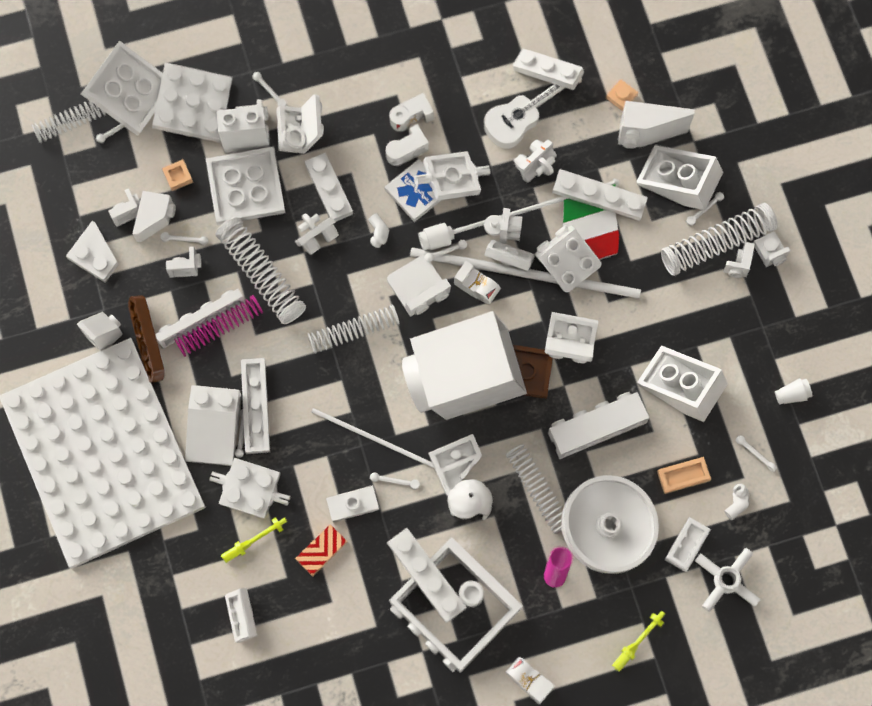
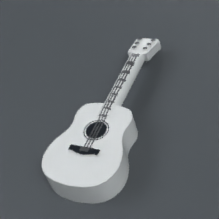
[484,77,582,149]

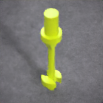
[221,518,287,563]
[612,611,665,672]

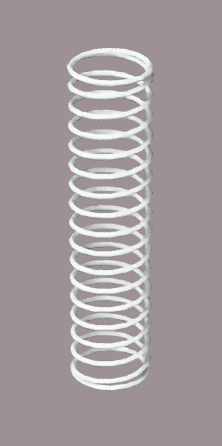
[32,101,106,143]
[308,305,399,354]
[506,444,563,534]

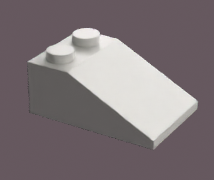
[618,101,695,148]
[636,145,723,210]
[637,346,728,422]
[185,385,242,466]

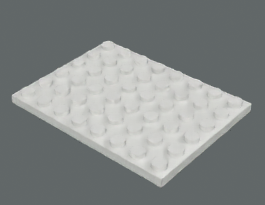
[0,338,206,569]

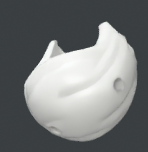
[447,479,493,520]

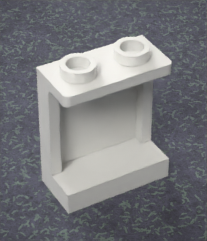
[217,107,270,154]

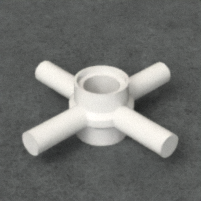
[695,548,760,612]

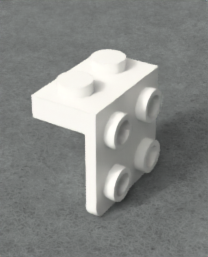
[277,95,324,154]
[535,225,601,292]
[387,255,451,317]
[545,312,598,363]

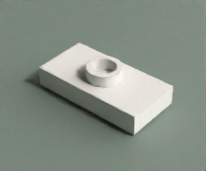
[484,240,535,271]
[326,485,379,522]
[665,517,711,572]
[225,588,257,643]

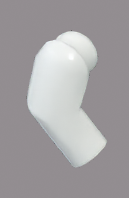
[368,213,389,248]
[724,484,749,520]

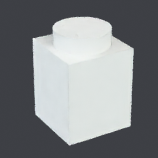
[402,311,527,420]

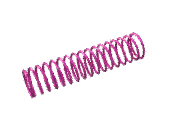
[174,295,263,357]
[544,547,573,587]

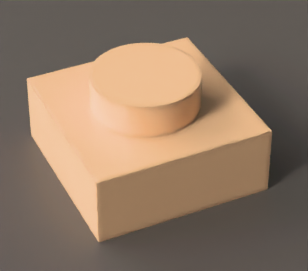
[606,79,638,111]
[162,160,193,191]

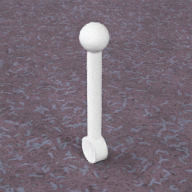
[253,72,287,107]
[96,124,125,143]
[686,192,724,226]
[160,232,208,245]
[425,240,467,262]
[235,409,244,458]
[736,435,777,472]
[370,473,420,490]

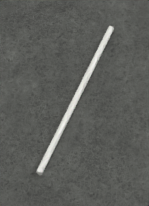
[311,408,434,468]

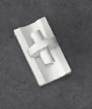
[514,139,556,183]
[484,208,522,244]
[295,213,339,255]

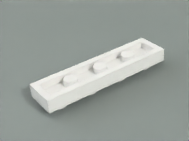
[552,169,648,221]
[155,289,245,349]
[241,358,270,454]
[387,528,467,623]

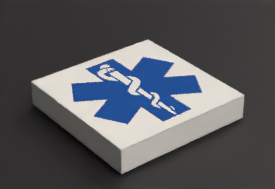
[384,159,441,222]

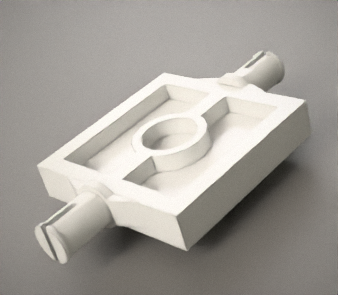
[414,151,490,201]
[210,458,290,519]

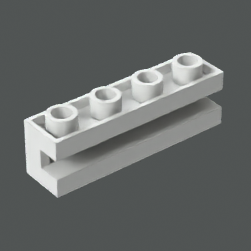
[548,392,649,459]

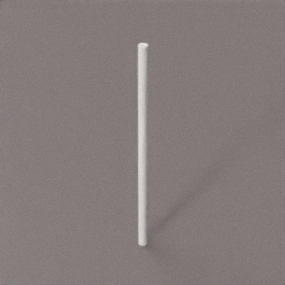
[410,248,641,299]

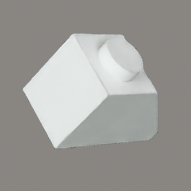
[133,191,176,242]
[77,312,123,351]

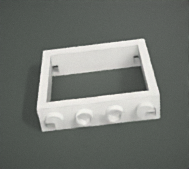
[389,537,523,673]

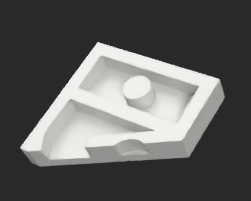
[66,221,119,283]
[428,434,482,496]

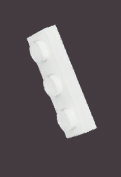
[513,49,584,90]
[304,153,353,222]

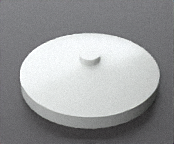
[562,475,659,574]

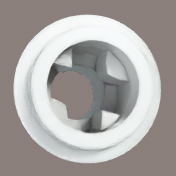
[775,378,813,405]

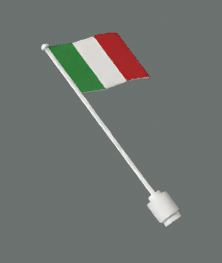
[418,178,619,260]

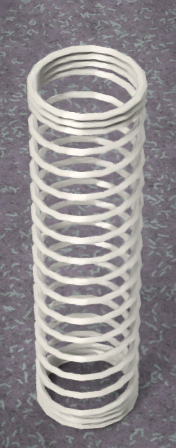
[661,203,778,276]
[216,217,306,324]

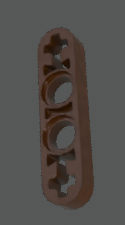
[128,295,164,383]

